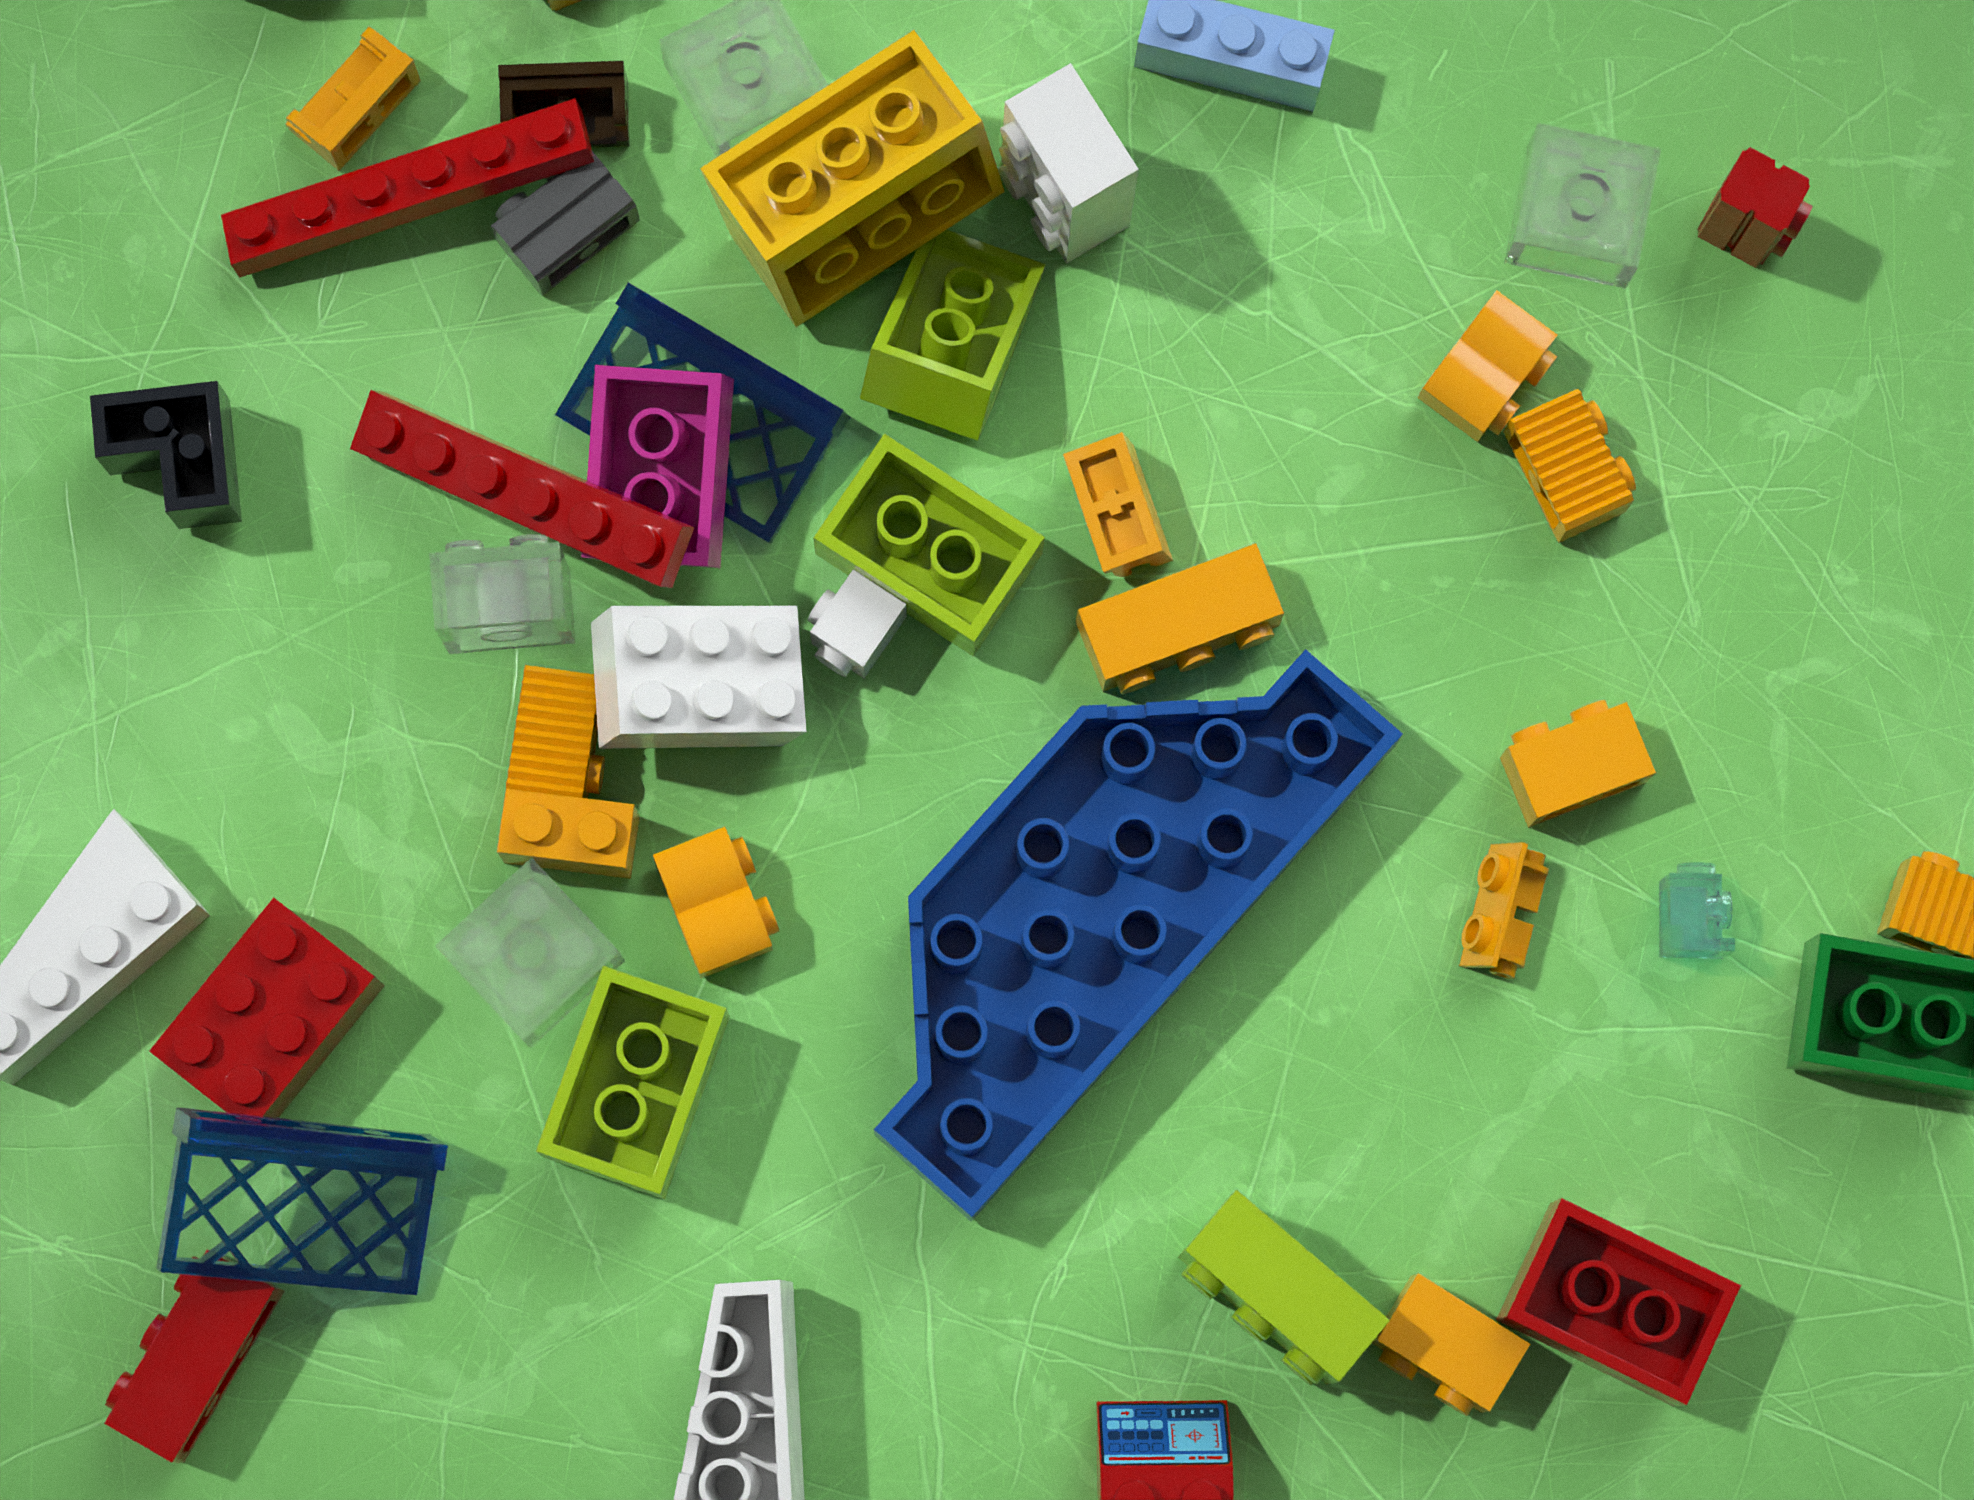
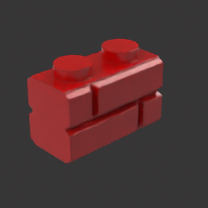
[1697,147,1813,268]

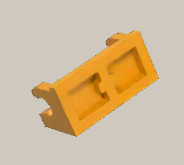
[285,27,421,171]
[1063,432,1173,577]

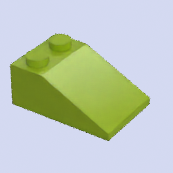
[860,230,1046,441]

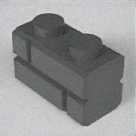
[491,151,640,296]

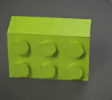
[813,434,1045,657]
[536,966,730,1200]
[1178,1189,1390,1385]

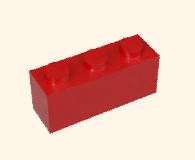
[104,1249,285,1463]

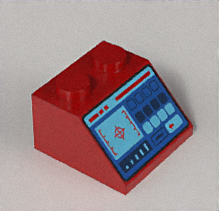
[1096,1400,1234,1500]

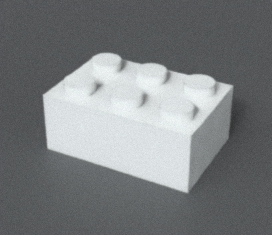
[998,63,1139,264]
[591,606,807,749]

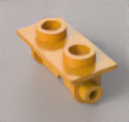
[1459,842,1549,979]

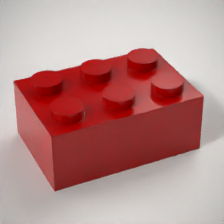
[149,897,385,1138]
[1496,1198,1741,1407]

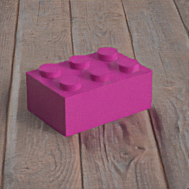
[581,365,734,568]

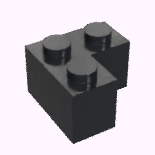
[90,381,242,529]

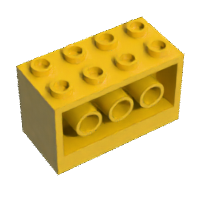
[700,30,1005,327]

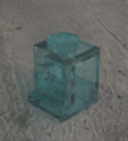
[1659,862,1735,959]

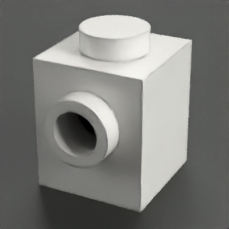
[808,569,907,678]

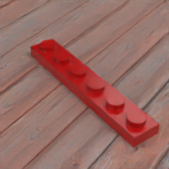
[221,99,594,278]
[350,390,694,588]

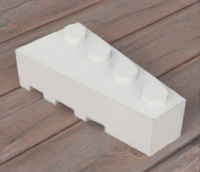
[0,809,210,1085]
[674,1280,805,1500]

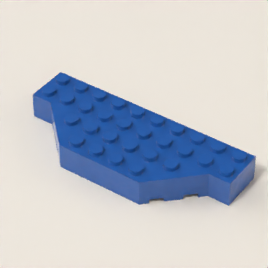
[874,649,1403,1222]

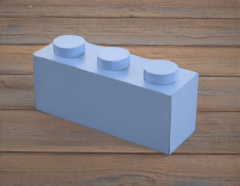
[1134,0,1335,112]

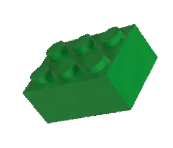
[1787,933,1974,1101]

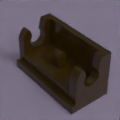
[498,61,630,148]

